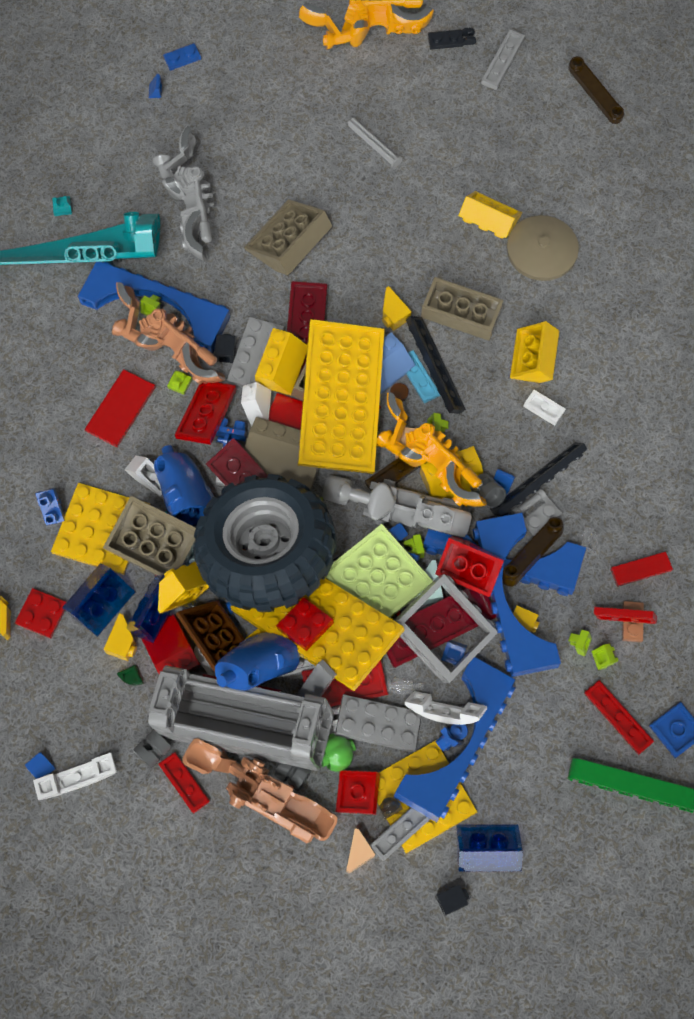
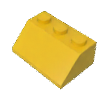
[458,191,523,238]
[510,321,559,383]
[255,328,307,396]
[420,446,483,499]
[158,561,209,614]

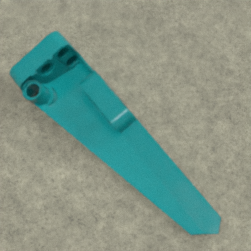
[0,212,160,265]

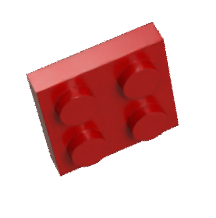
[15,588,68,639]
[276,598,334,651]
[335,770,380,815]

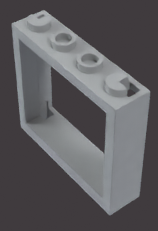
[394,574,497,683]

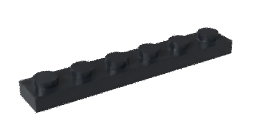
[406,316,466,414]
[490,442,587,516]

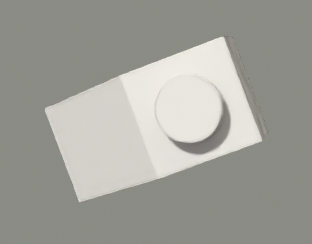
[241,382,271,427]
[125,455,162,496]

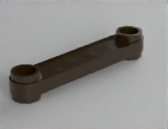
[568,56,624,124]
[502,517,563,587]

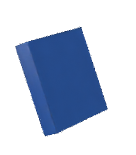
[649,702,694,758]

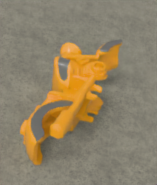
[299,0,434,50]
[376,392,487,507]

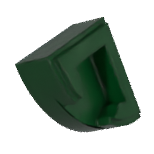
[117,665,143,686]

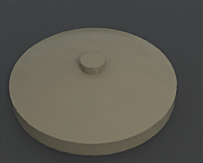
[507,215,579,281]

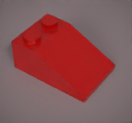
[435,536,504,597]
[139,614,201,674]

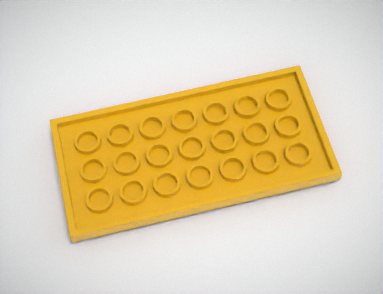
[298,319,384,474]
[230,578,405,691]

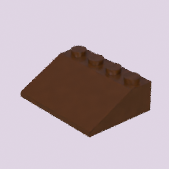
[176,600,245,672]

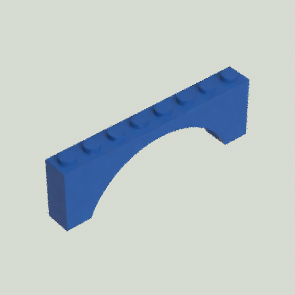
[78,262,230,354]
[472,513,561,677]
[423,529,586,596]
[394,657,516,822]

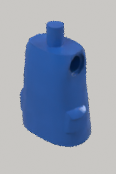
[154,445,214,527]
[215,632,300,691]

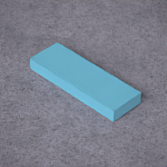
[406,350,440,404]

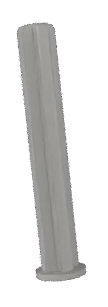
[348,118,402,169]

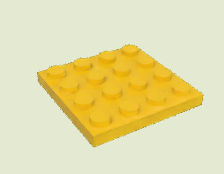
[51,483,150,575]
[377,740,477,854]

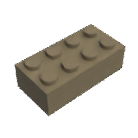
[421,277,504,341]

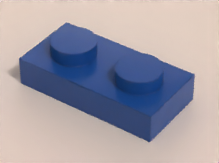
[163,43,201,71]

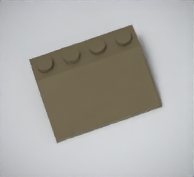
[244,199,332,275]
[244,417,320,491]
[103,496,196,579]

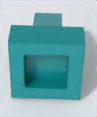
[52,196,72,216]

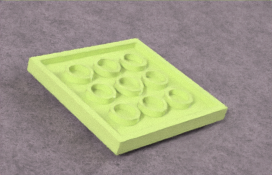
[325,524,433,618]

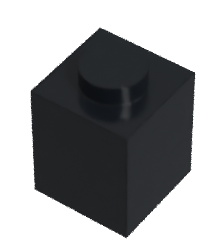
[214,334,237,363]
[435,885,470,916]

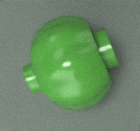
[322,733,356,772]

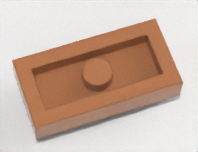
[622,601,644,642]

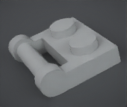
[511,488,562,538]

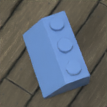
[380,332,415,394]

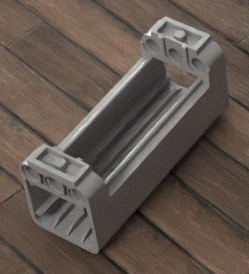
[148,665,334,771]

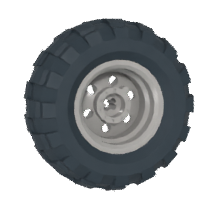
[193,474,337,612]

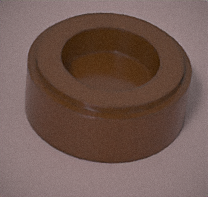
[390,383,409,402]

